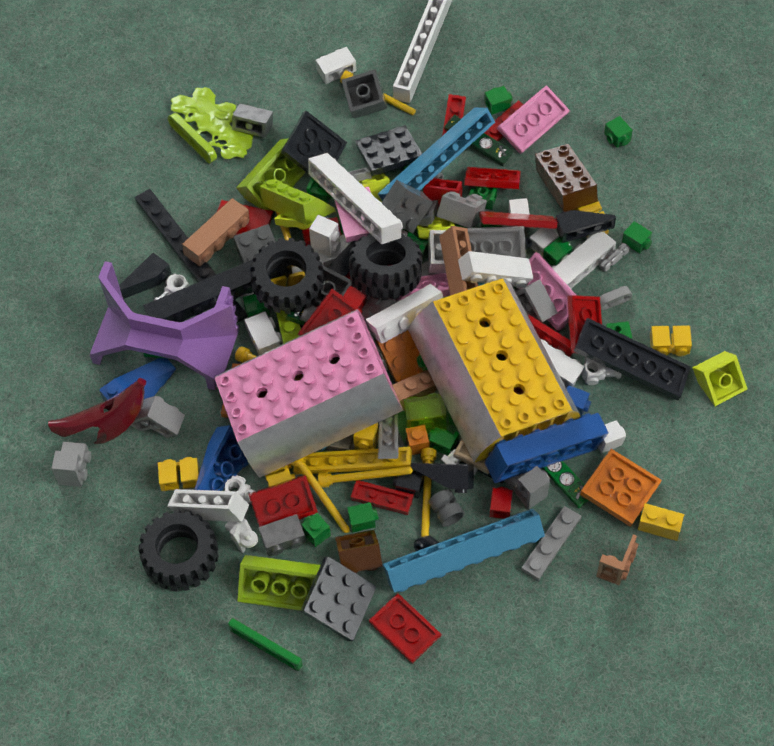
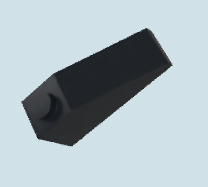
[555,210,616,243]
[119,253,171,299]
[411,463,474,493]

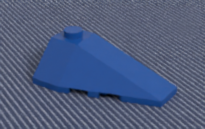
[99,358,176,401]
[194,425,249,491]

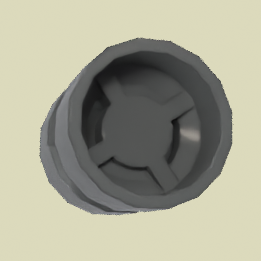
[429,489,465,527]

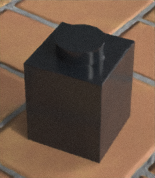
[393,471,424,498]

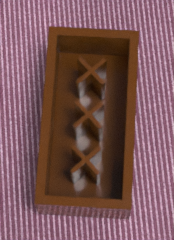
[535,144,598,212]

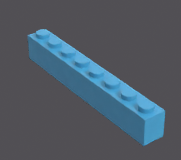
[378,108,495,201]
[383,508,545,593]

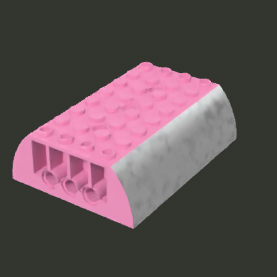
[215,309,403,478]

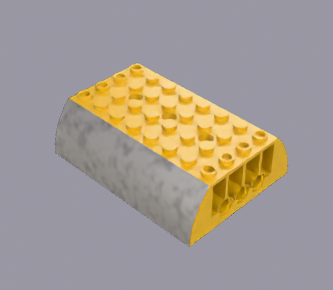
[408,278,581,463]

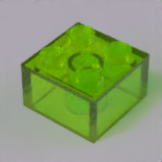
[403,393,446,434]

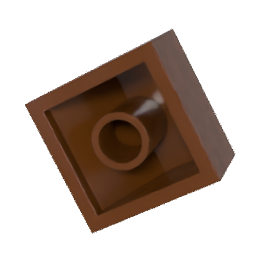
[335,530,383,573]

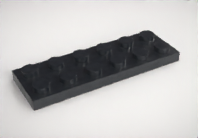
[573,318,691,400]

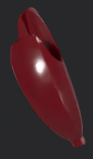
[48,378,146,444]

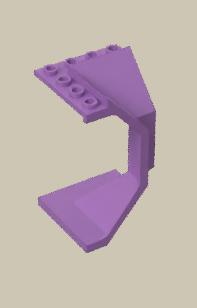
[90,261,239,390]

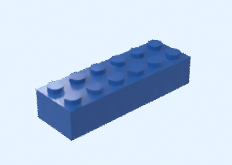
[484,413,609,483]

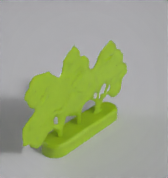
[167,87,254,164]

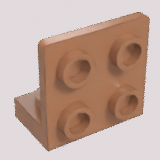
[596,534,639,585]

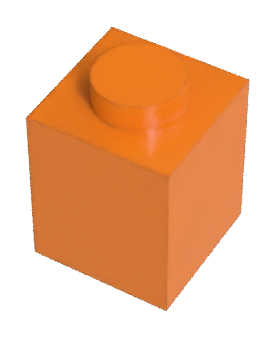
[406,425,429,455]

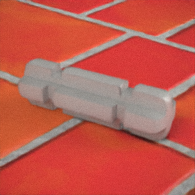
[599,243,630,272]

